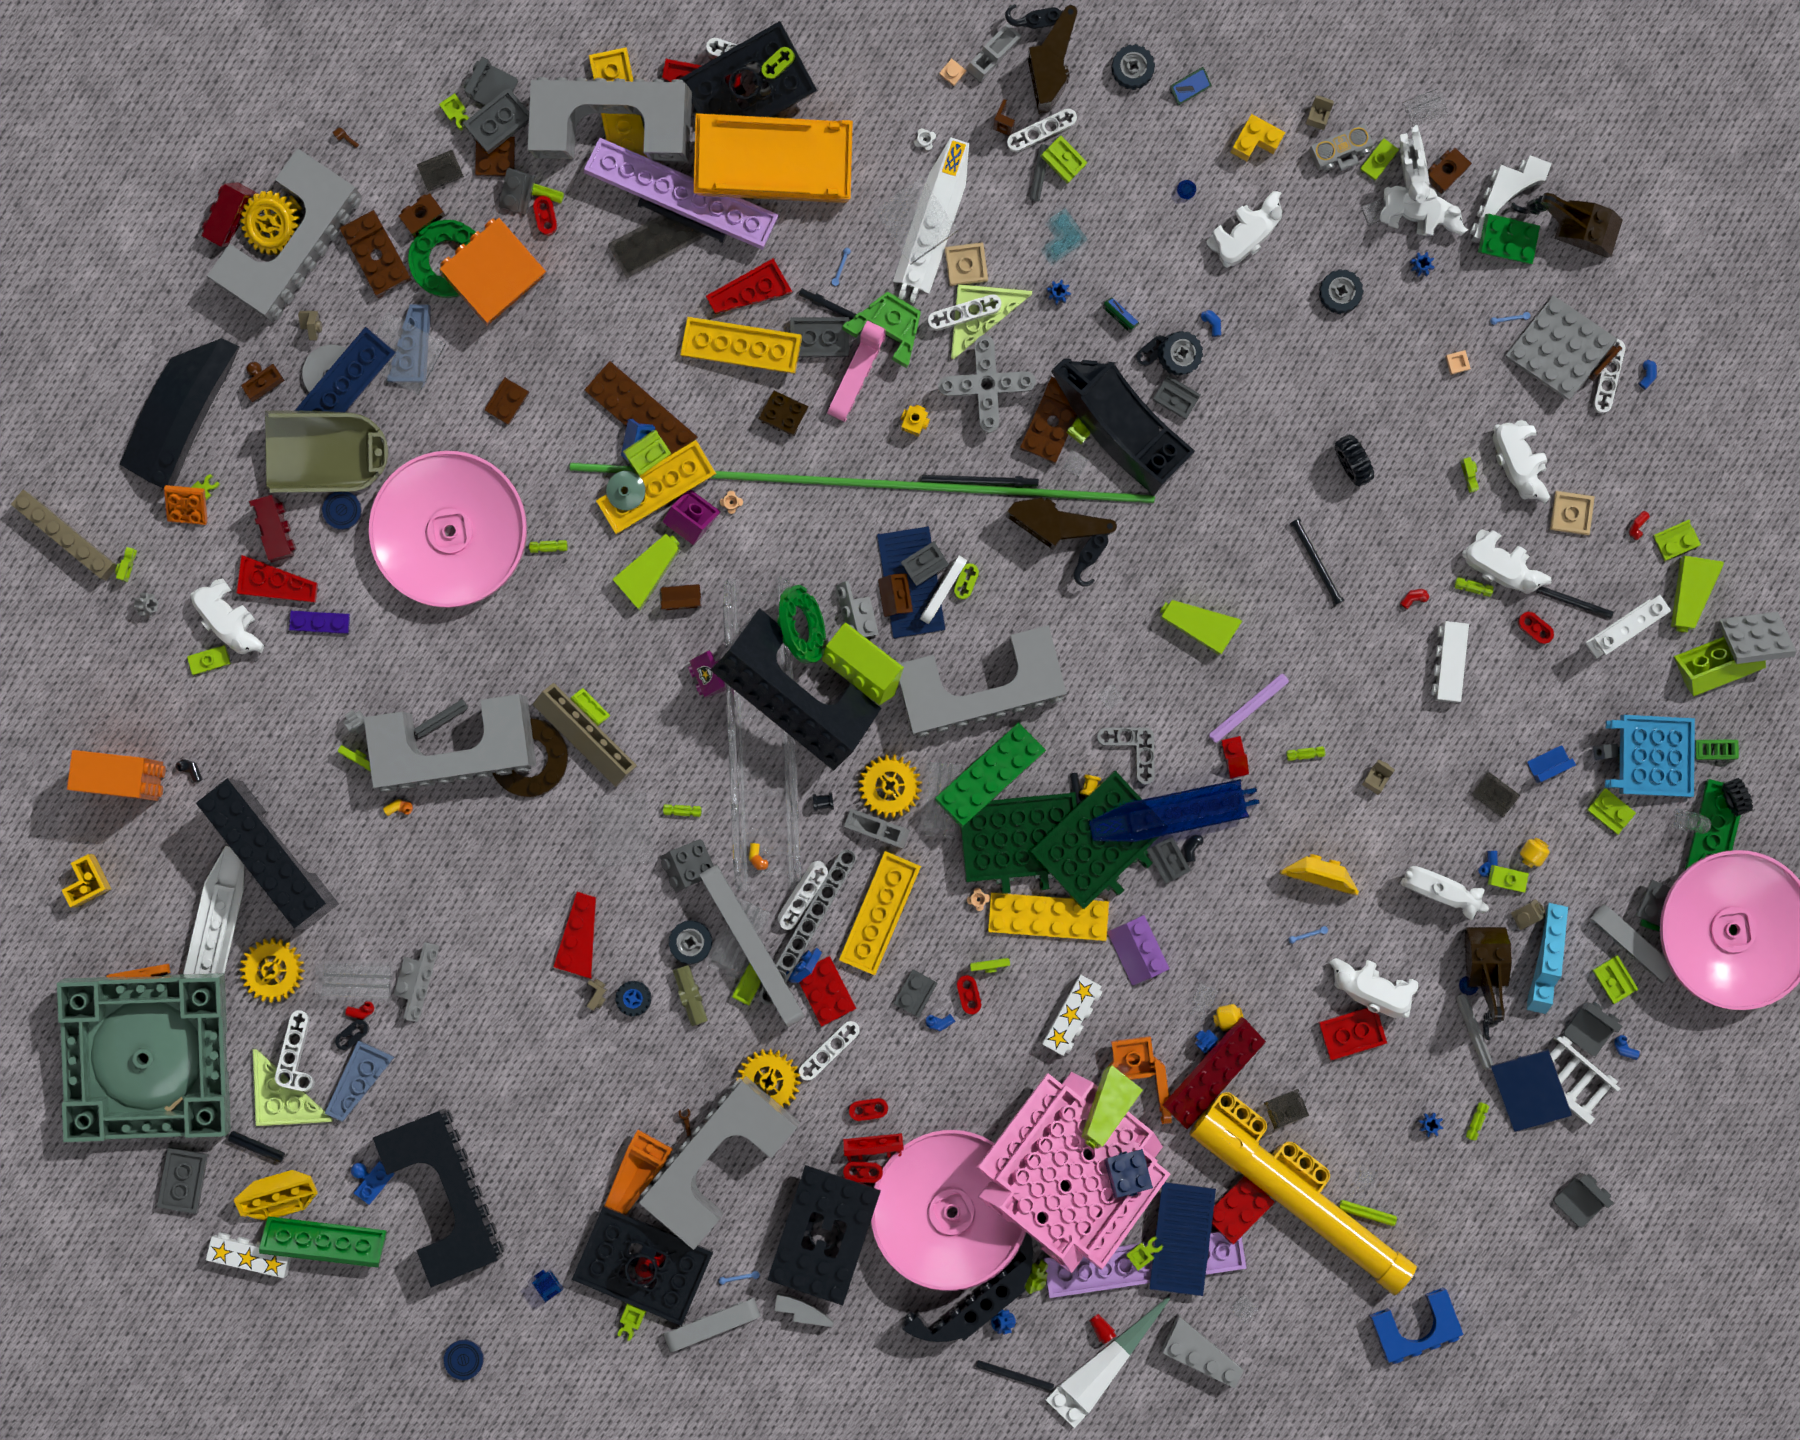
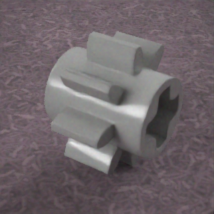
[133,593,159,617]
[343,710,365,734]

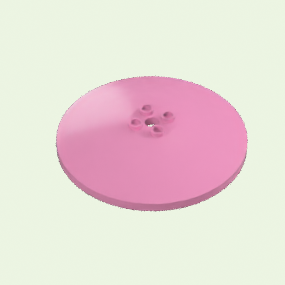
[369,451,527,608]
[1660,850,1800,1010]
[871,1130,1026,1291]

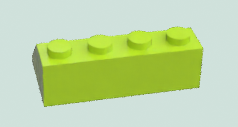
[822,623,904,705]
[1674,637,1766,696]

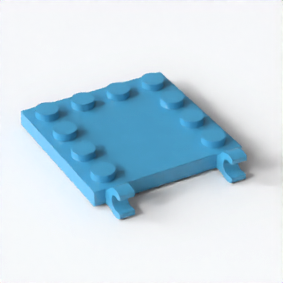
[1605,715,1695,797]

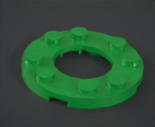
[408,220,476,298]
[777,585,826,664]

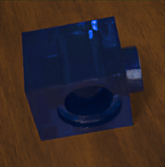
[532,1269,564,1303]

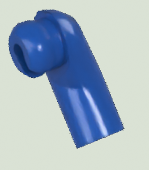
[1201,310,1221,337]
[1638,360,1657,390]
[1478,851,1498,877]
[925,1014,956,1031]
[1614,1035,1640,1060]

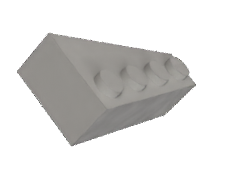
[1161,1315,1244,1388]

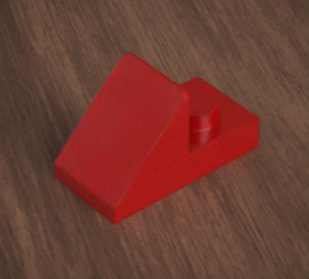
[1221,736,1249,779]

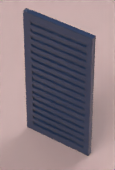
[877,526,946,639]
[1149,1182,1216,1296]

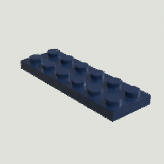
[294,327,396,412]

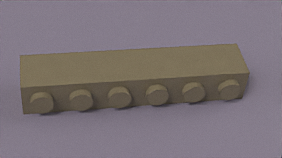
[11,489,117,581]
[532,683,637,787]

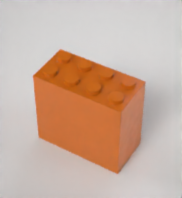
[439,218,546,326]
[67,750,166,801]

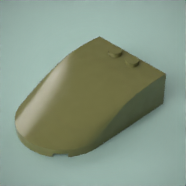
[265,411,388,493]

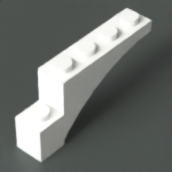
[1470,155,1552,243]

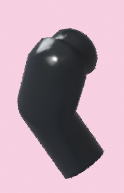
[176,759,203,783]
[1184,835,1204,862]

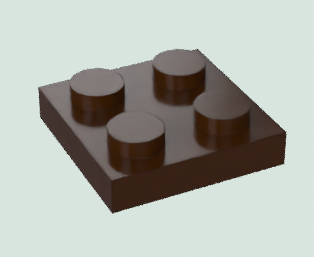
[475,137,515,176]

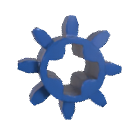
[1410,252,1435,277]
[1047,280,1071,305]
[1195,1029,1219,1053]
[1418,1112,1443,1137]
[991,1310,1016,1335]

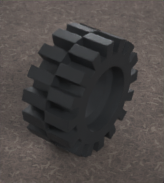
[1722,778,1753,816]

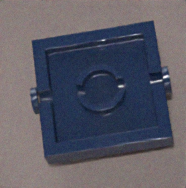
[1104,1149,1153,1198]

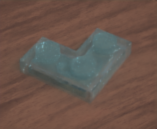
[1045,208,1088,262]

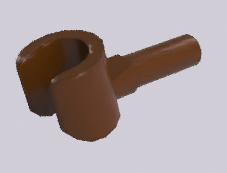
[333,128,359,149]
[679,1108,691,1136]

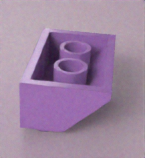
[1107,915,1169,985]

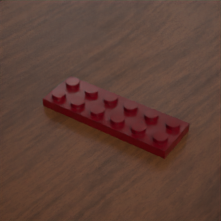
[1163,1017,1266,1130]

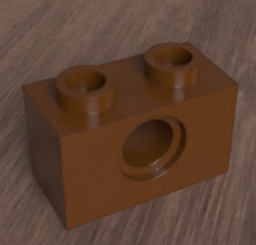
[1428,148,1472,195]
[398,193,446,238]

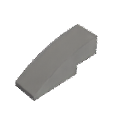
[966,23,1022,83]
[844,809,910,849]
[775,1293,834,1327]

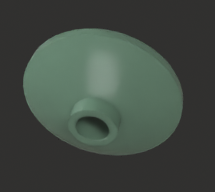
[606,471,646,510]

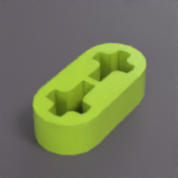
[762,47,795,79]
[954,563,979,600]

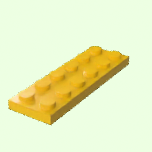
[589,47,649,159]
[680,317,802,374]
[596,440,717,534]
[839,851,921,975]
[988,893,1109,941]

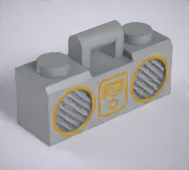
[1309,123,1374,172]

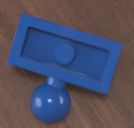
[786,947,822,983]
[351,1161,395,1205]

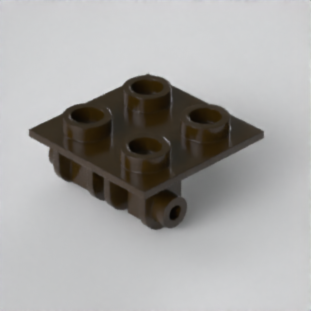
[758,390,809,436]

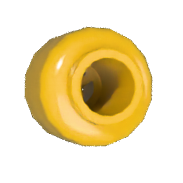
[1520,837,1550,868]
[1213,1004,1244,1032]

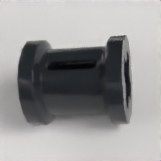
[813,792,834,812]

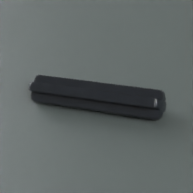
[228,1131,285,1163]

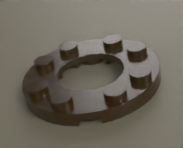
[492,719,568,797]

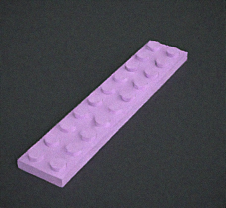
[584,138,778,250]
[1043,1231,1246,1298]

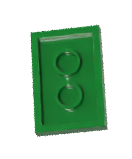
[1478,214,1540,264]

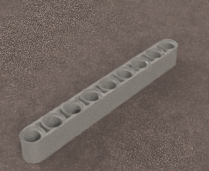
[759,849,856,1005]
[700,864,805,1027]

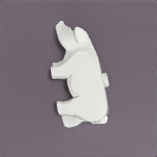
[1399,125,1437,204]
[1380,186,1468,236]
[1206,191,1282,268]
[1493,420,1550,504]
[1462,529,1551,594]
[190,579,264,654]
[1400,866,1489,920]
[1329,958,1418,1018]

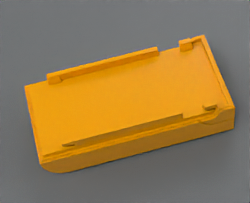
[694,114,853,203]

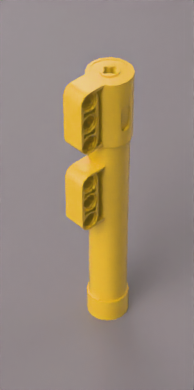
[1189,1092,1417,1296]

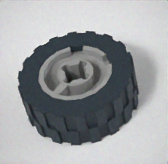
[1112,44,1155,90]
[1319,269,1364,314]
[1158,331,1203,375]
[668,921,713,964]

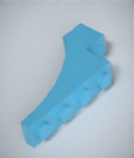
[1527,903,1568,1014]

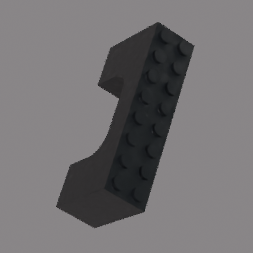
[710,608,882,771]
[196,778,339,929]
[373,1108,504,1288]

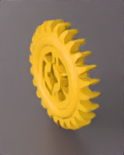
[240,191,300,256]
[858,754,922,818]
[239,938,305,1003]
[736,1048,801,1108]

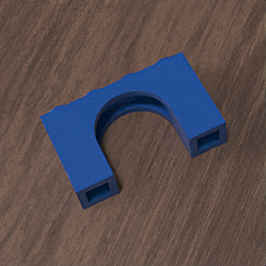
[1369,1287,1464,1364]

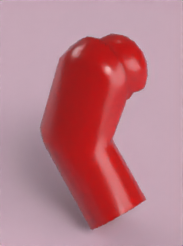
[1629,511,1650,540]
[1400,589,1430,609]
[345,1001,375,1020]

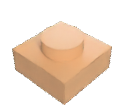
[939,58,967,86]
[1445,350,1471,375]

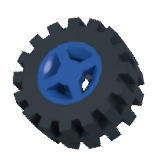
[615,981,652,1016]

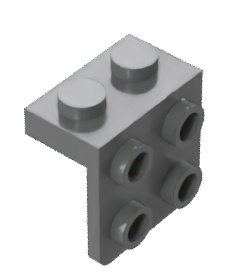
[464,57,518,105]
[660,839,714,893]
[1563,1002,1623,1056]
[1554,1172,1614,1228]

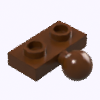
[241,362,285,403]

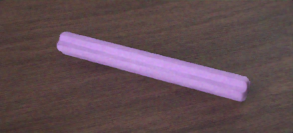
[1209,674,1289,743]

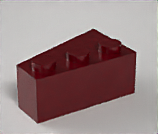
[201,182,258,247]
[249,495,296,562]

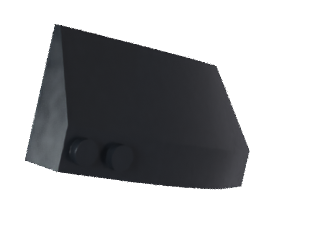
[119,338,240,489]
[1051,358,1195,496]

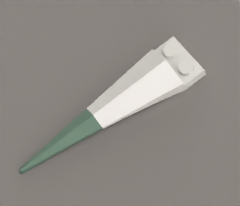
[1045,1297,1170,1428]

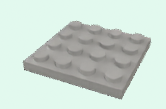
[1506,295,1617,401]

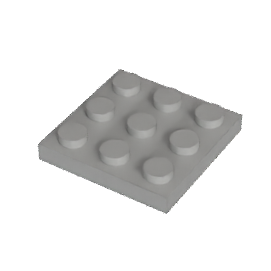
[1719,612,1796,664]

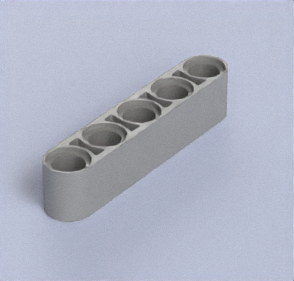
[1590,904,1672,984]
[663,1297,761,1353]

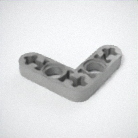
[1097,728,1155,785]

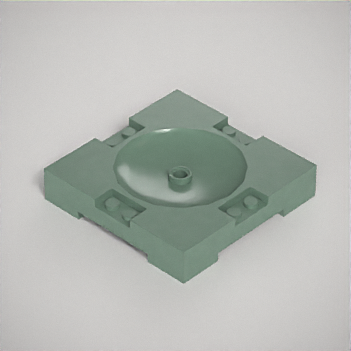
[57,973,231,1142]

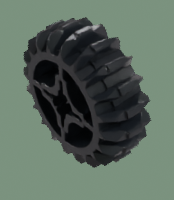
[1335,434,1374,487]

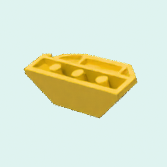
[1279,854,1359,896]
[234,1170,318,1221]

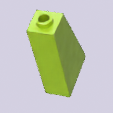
[613,534,680,611]
[1671,556,1724,633]
[1160,600,1242,656]
[1081,1065,1143,1149]

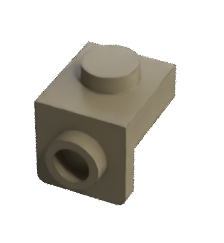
[1306,95,1334,130]
[298,311,322,340]
[1362,760,1395,795]
[1511,899,1545,930]
[587,979,607,1011]

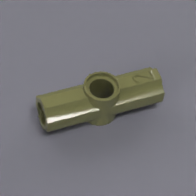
[673,965,708,1026]

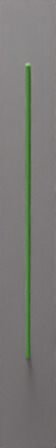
[570,463,1155,503]

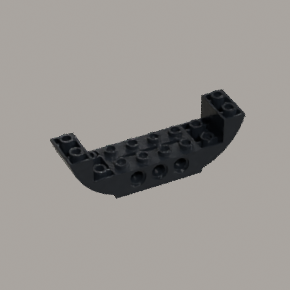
[902,1232,1033,1342]

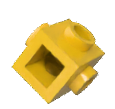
[901,405,930,437]

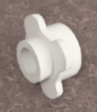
[914,128,936,150]

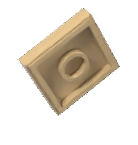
[945,242,988,286]
[1550,491,1595,536]

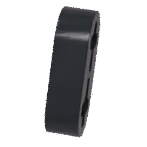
[1136,335,1166,367]
[335,1020,369,1050]

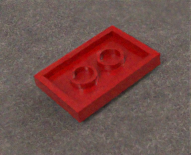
[799,956,857,1027]
[1318,1008,1387,1060]
[1212,1176,1275,1245]

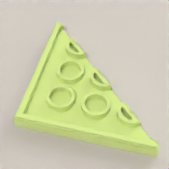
[951,284,1032,359]
[253,1049,333,1126]

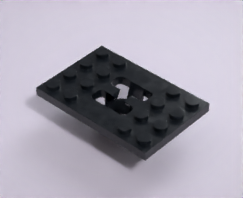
[679,21,818,117]
[767,1165,881,1306]
[572,1205,713,1326]

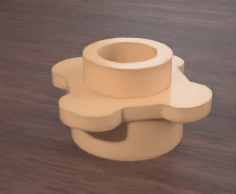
[720,491,743,514]
[967,888,990,911]

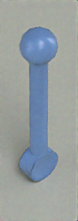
[832,248,851,286]
[1490,312,1530,325]
[1288,926,1328,944]
[718,1271,760,1285]

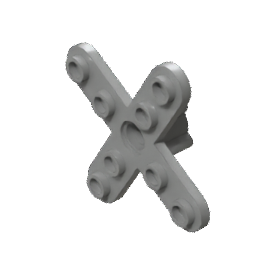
[938,335,1036,433]

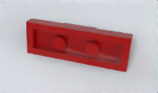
[843,1133,904,1161]

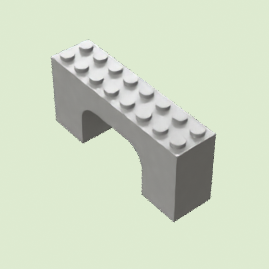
[528,77,692,162]
[207,148,362,323]
[899,625,1067,738]
[364,694,537,792]
[639,1076,801,1250]

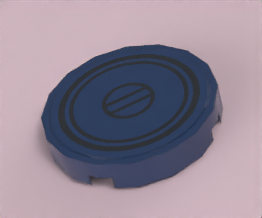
[322,492,362,530]
[444,1339,484,1380]

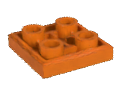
[164,485,207,525]

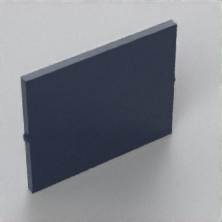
[1491,1049,1572,1132]

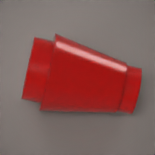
[1089,1314,1117,1345]

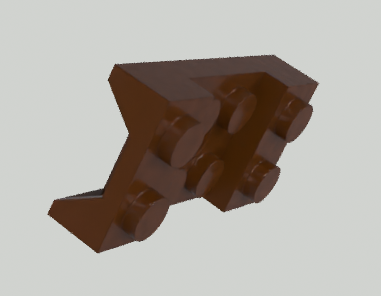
[339,210,412,298]
[1020,376,1077,465]

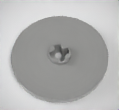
[302,344,346,393]

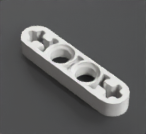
[1007,109,1077,152]
[928,295,1001,331]
[1593,339,1625,414]
[920,555,967,624]
[778,861,828,930]
[799,1021,860,1081]

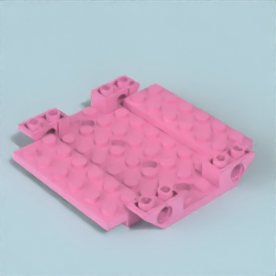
[977,1072,1170,1273]

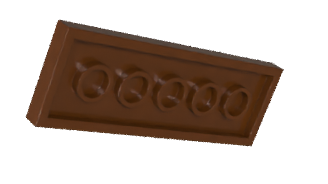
[584,361,698,458]

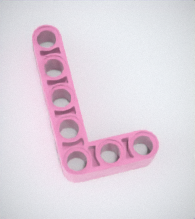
[827,321,886,422]

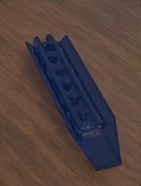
[1089,779,1260,842]

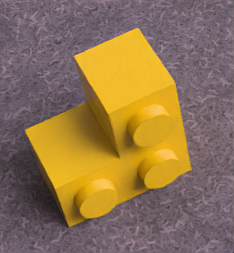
[1230,114,1286,162]
[62,854,112,908]

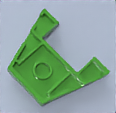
[842,292,921,369]

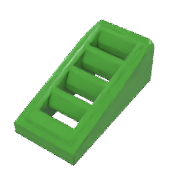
[1695,739,1739,760]

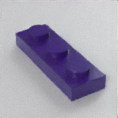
[289,611,350,634]

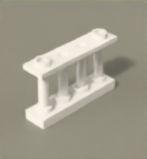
[1585,595,1671,659]
[1550,1036,1621,1125]

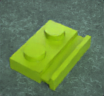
[1040,135,1087,183]
[623,430,671,476]
[1653,519,1701,561]
[1587,788,1636,835]
[1592,955,1639,1004]

